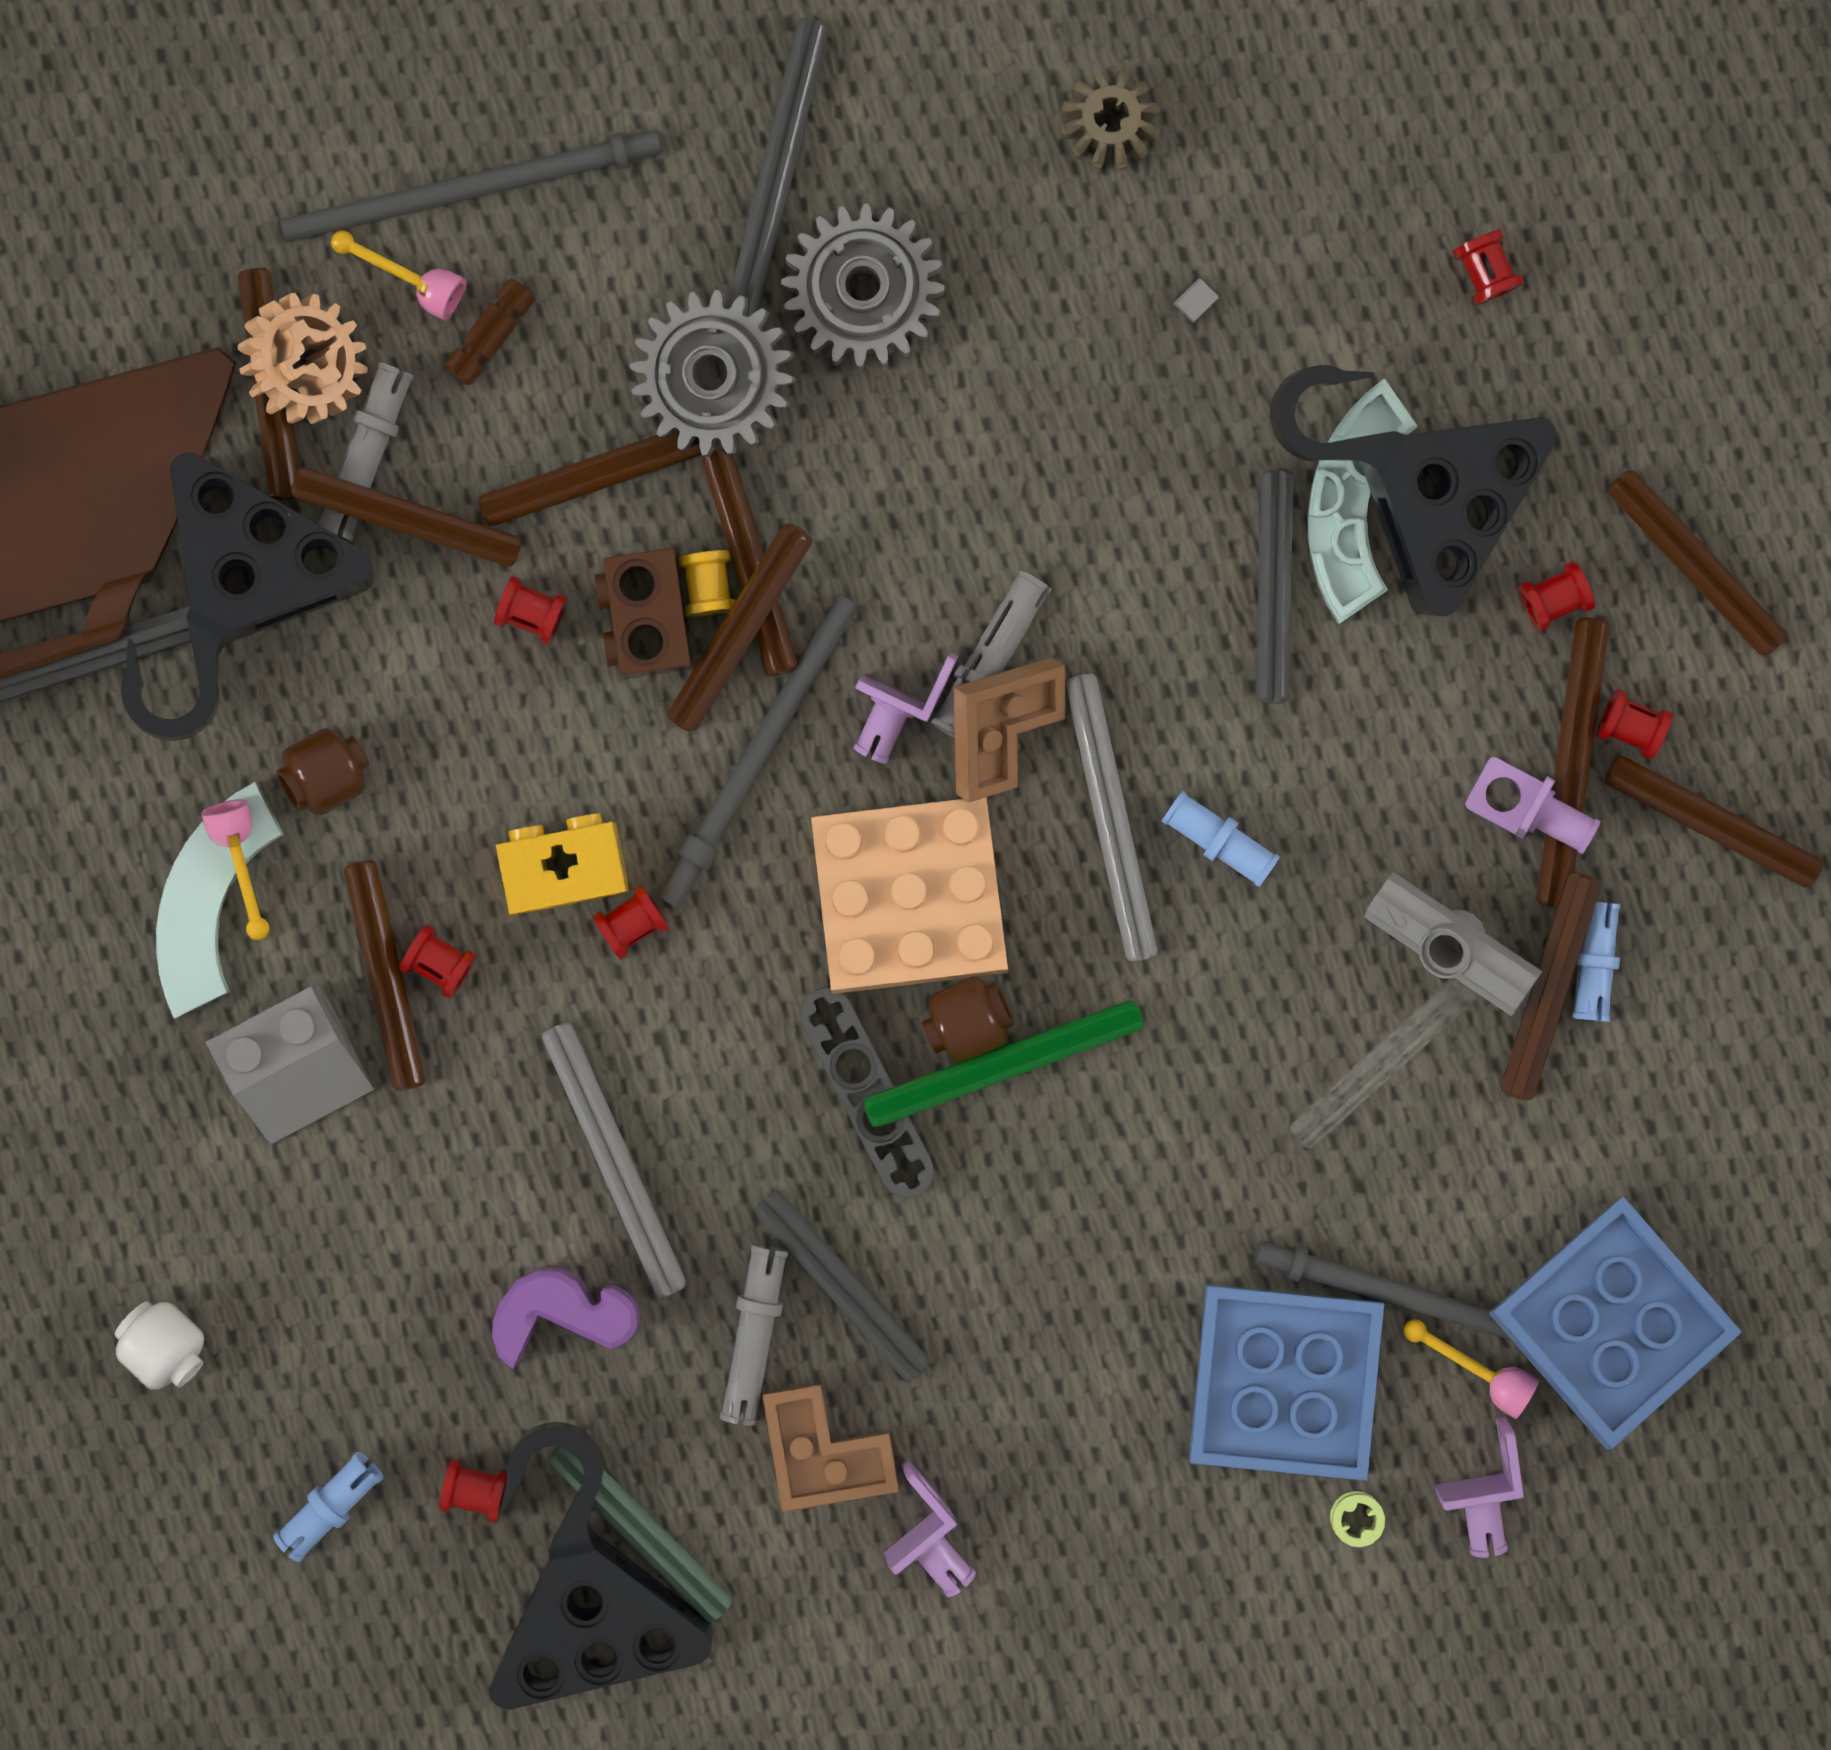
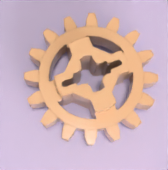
[238,293,368,424]

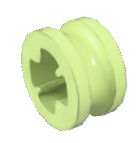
[1330,1491,1385,1547]

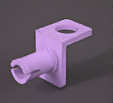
[853,652,959,764]
[1465,757,1601,854]
[1435,1416,1524,1558]
[884,1460,976,1597]

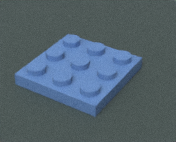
[1489,1196,1742,1450]
[1189,1284,1384,1481]

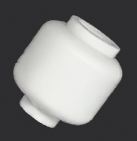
[115,1301,204,1390]

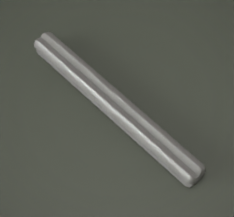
[1065,673,1158,962]
[542,1022,686,1298]

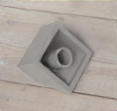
[205,985,375,1145]

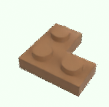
[954,658,1065,803]
[762,1382,899,1512]

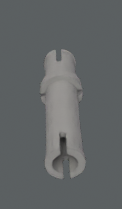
[317,362,414,541]
[931,570,1052,738]
[719,1243,789,1426]

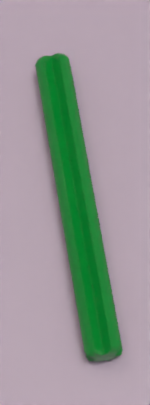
[863,1000,1144,1127]

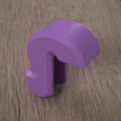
[492,1266,640,1369]

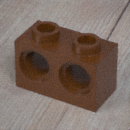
[595,548,693,679]

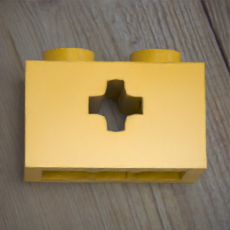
[496,813,630,915]

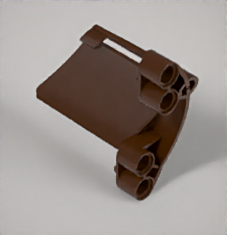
[0,347,236,679]

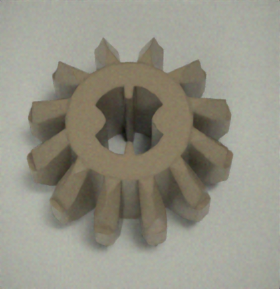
[1061,70,1160,172]

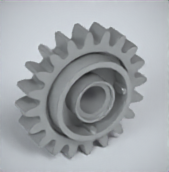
[781,204,944,370]
[630,290,796,456]

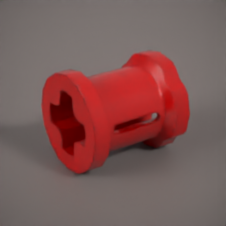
[1452,229,1525,306]
[1518,561,1595,633]
[494,576,568,645]
[1596,689,1673,759]
[592,884,670,960]
[399,924,477,999]
[439,1458,507,1523]

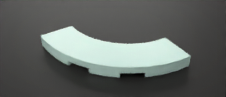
[1307,378,1418,624]
[156,782,284,1019]

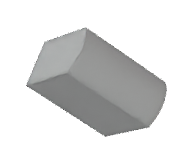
[1174,278,1219,324]

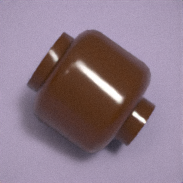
[276,728,369,815]
[922,976,1014,1063]

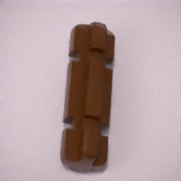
[445,278,535,386]

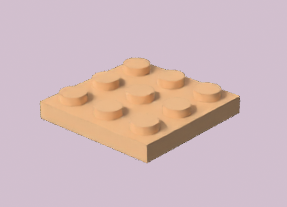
[811,797,1008,994]

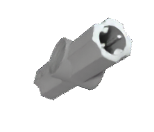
[1364,872,1542,1016]

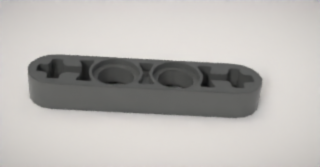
[800,987,934,1198]

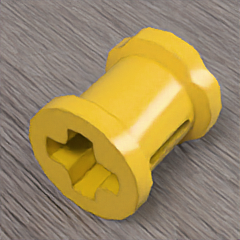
[677,550,736,617]

